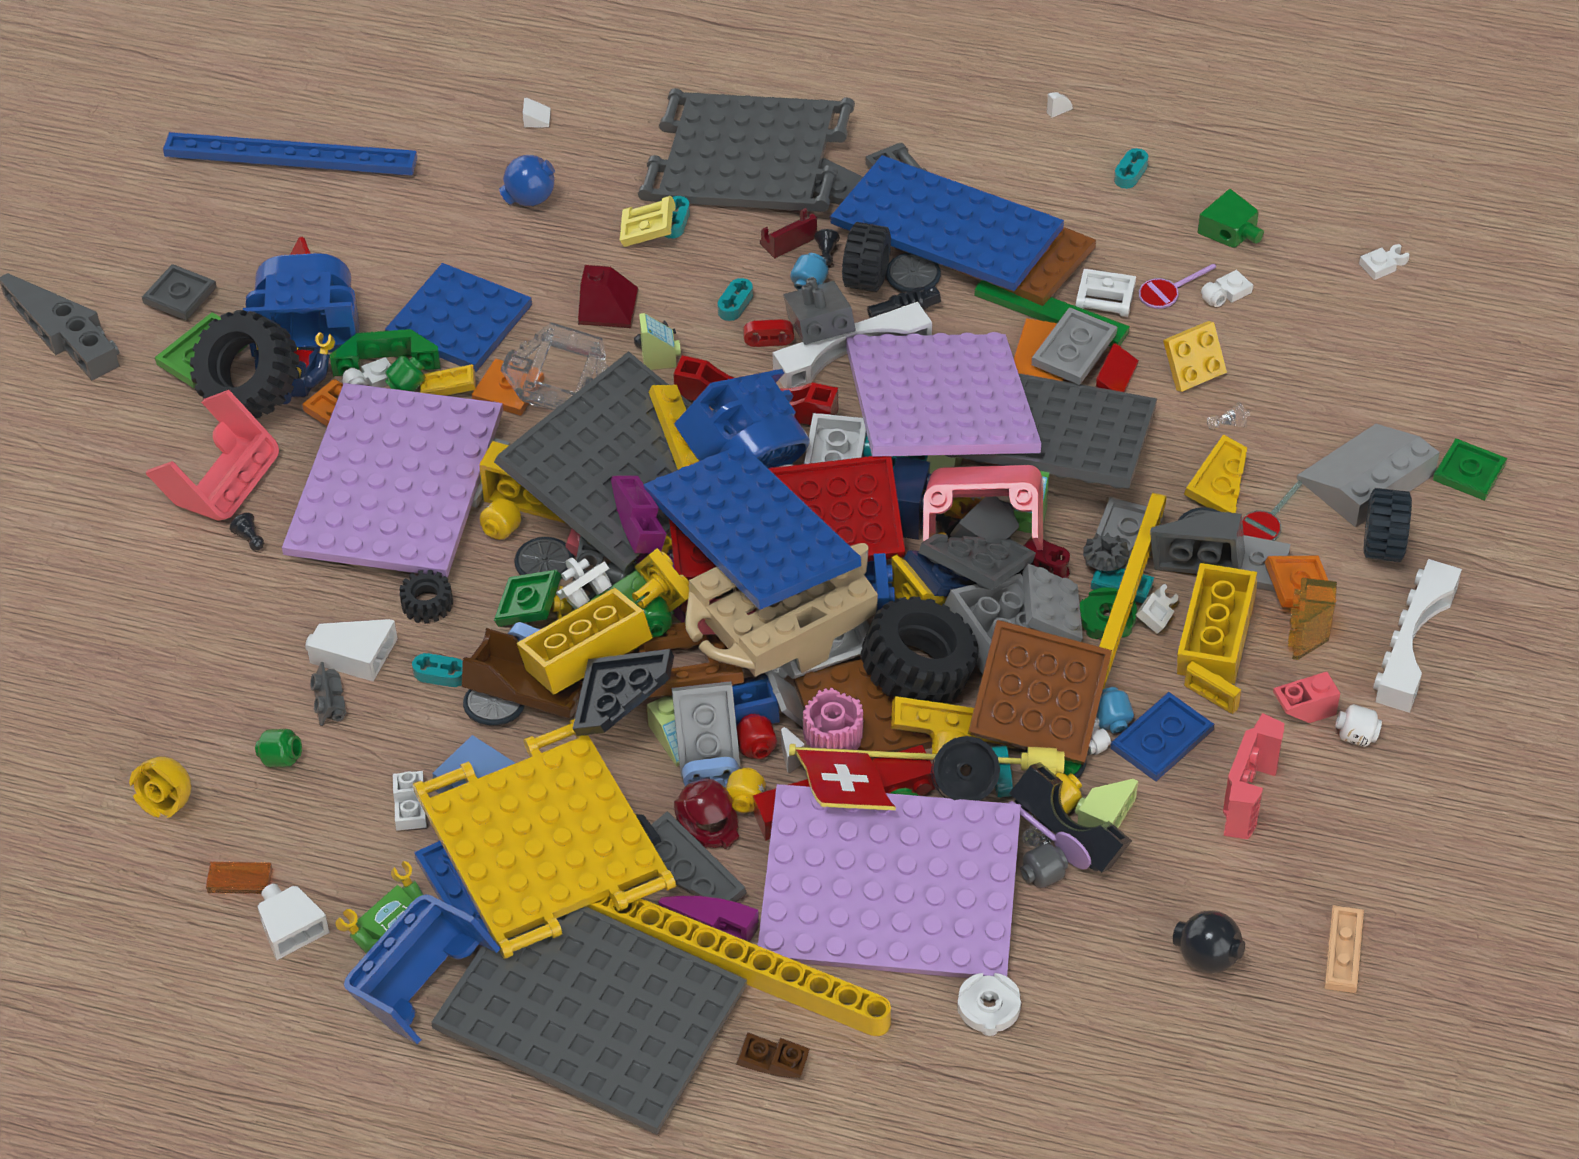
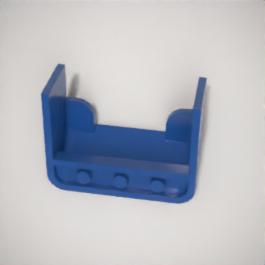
[344,894,501,1045]

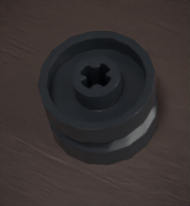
[930,736,1000,801]

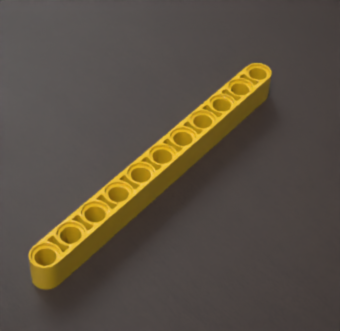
[586,891,891,1036]

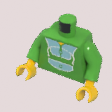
[336,861,423,954]

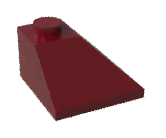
[578,265,639,328]

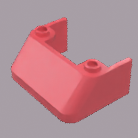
[145,390,279,521]
[923,465,1043,550]

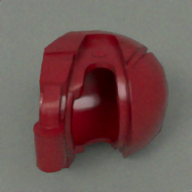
[674,779,740,849]

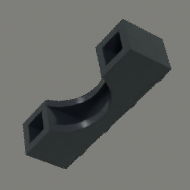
[1009,762,1132,873]

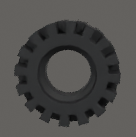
[399,570,453,624]

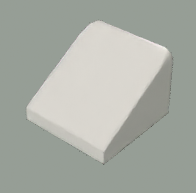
[523,98,551,127]
[781,727,804,773]

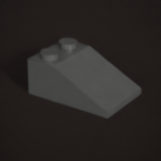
[1150,511,1245,574]

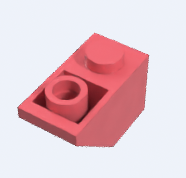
[1273,671,1340,723]

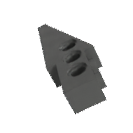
[0,273,120,381]

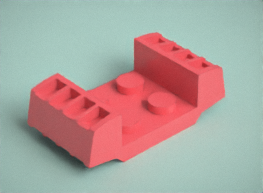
[1223,713,1284,839]

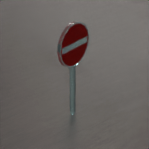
[1242,480,1302,541]

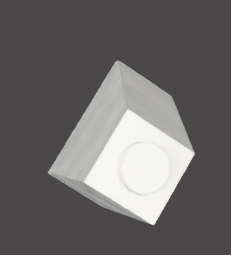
[305,619,398,681]

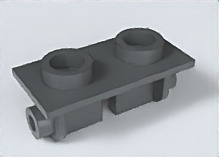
[310,662,346,726]

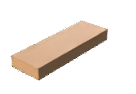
[1324,905,1364,993]

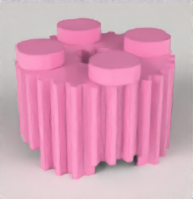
[803,688,863,750]

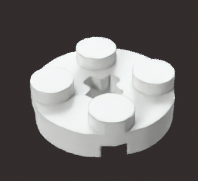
[957,973,1021,1036]

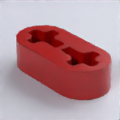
[743,319,794,347]

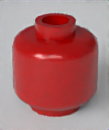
[736,714,777,759]

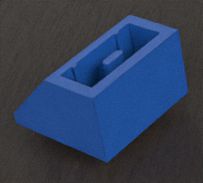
[732,674,779,727]

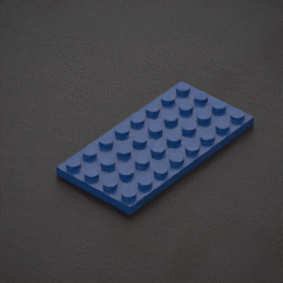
[830,155,1064,291]
[643,446,862,610]

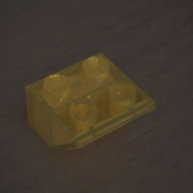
[1288,578,1337,660]

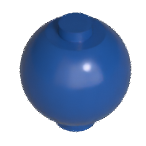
[499,155,555,206]

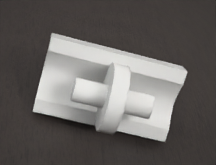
[556,558,612,609]

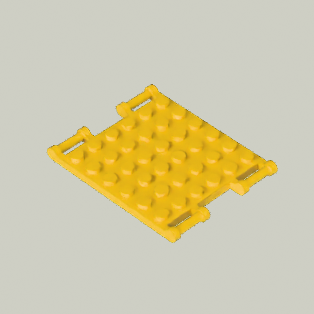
[412,719,676,959]

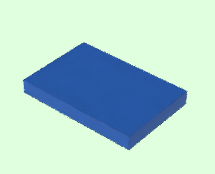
[1110,692,1214,782]

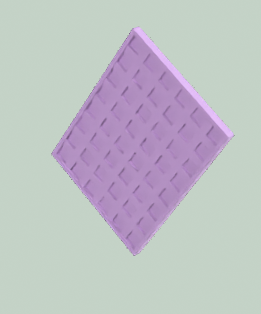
[846,332,1041,456]
[282,383,503,577]
[758,784,1021,978]

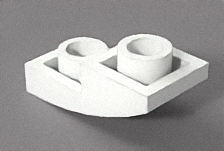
[393,771,427,831]

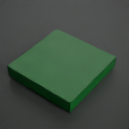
[1433,438,1507,501]
[494,570,562,627]

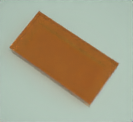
[206,862,272,894]

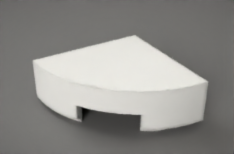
[1047,92,1073,118]

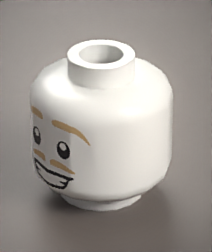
[1335,704,1382,747]

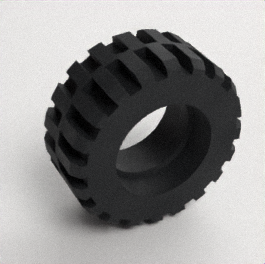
[190,310,299,418]
[861,596,979,704]

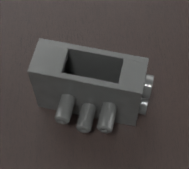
[783,277,856,345]

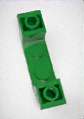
[330,329,441,377]

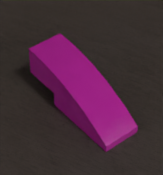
[611,476,666,553]
[658,896,759,942]

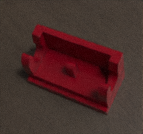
[760,208,817,259]

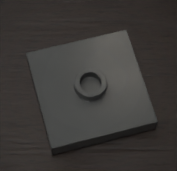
[142,264,217,321]

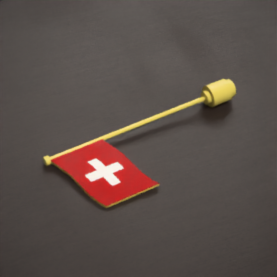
[789,744,1064,810]

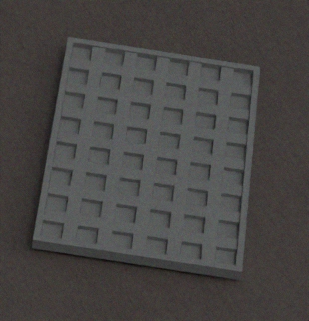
[494,351,691,572]
[945,373,1157,489]
[431,906,747,1135]

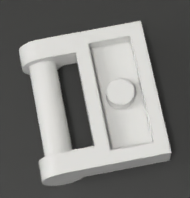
[1076,269,1136,317]

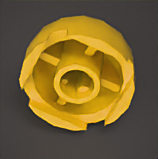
[129,756,192,818]

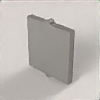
[767,670,804,728]

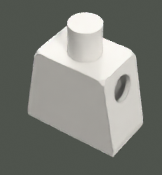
[257,884,329,960]

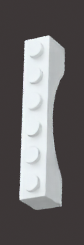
[773,302,932,388]
[1373,559,1462,713]

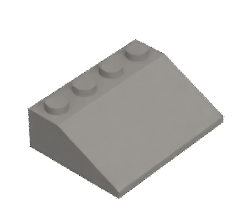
[1297,424,1440,527]
[945,573,1036,674]

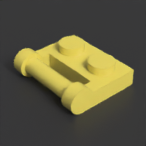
[620,196,675,247]

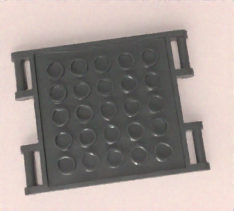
[638,88,855,212]

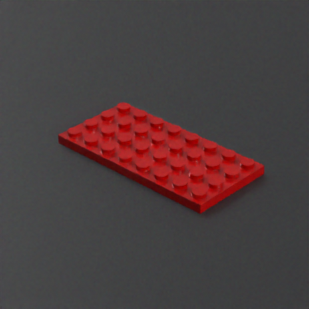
[669,456,905,581]

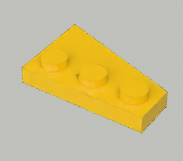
[1184,434,1247,513]

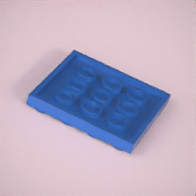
[385,263,532,372]

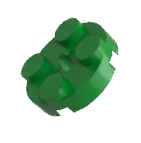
[1079,587,1137,639]

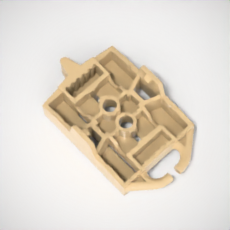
[685,543,878,677]

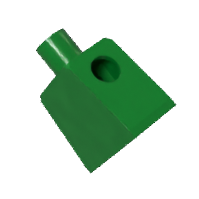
[1197,188,1264,248]

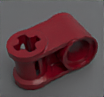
[1023,536,1070,579]

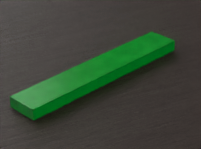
[974,280,1130,347]

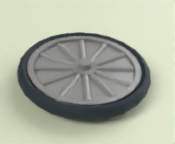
[463,689,525,726]

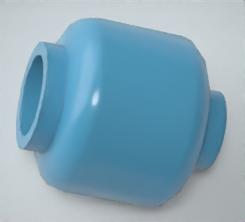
[790,253,829,290]
[1096,687,1134,733]

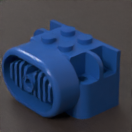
[243,253,359,357]
[674,369,810,468]

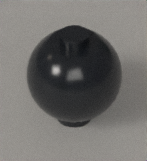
[1173,910,1245,974]

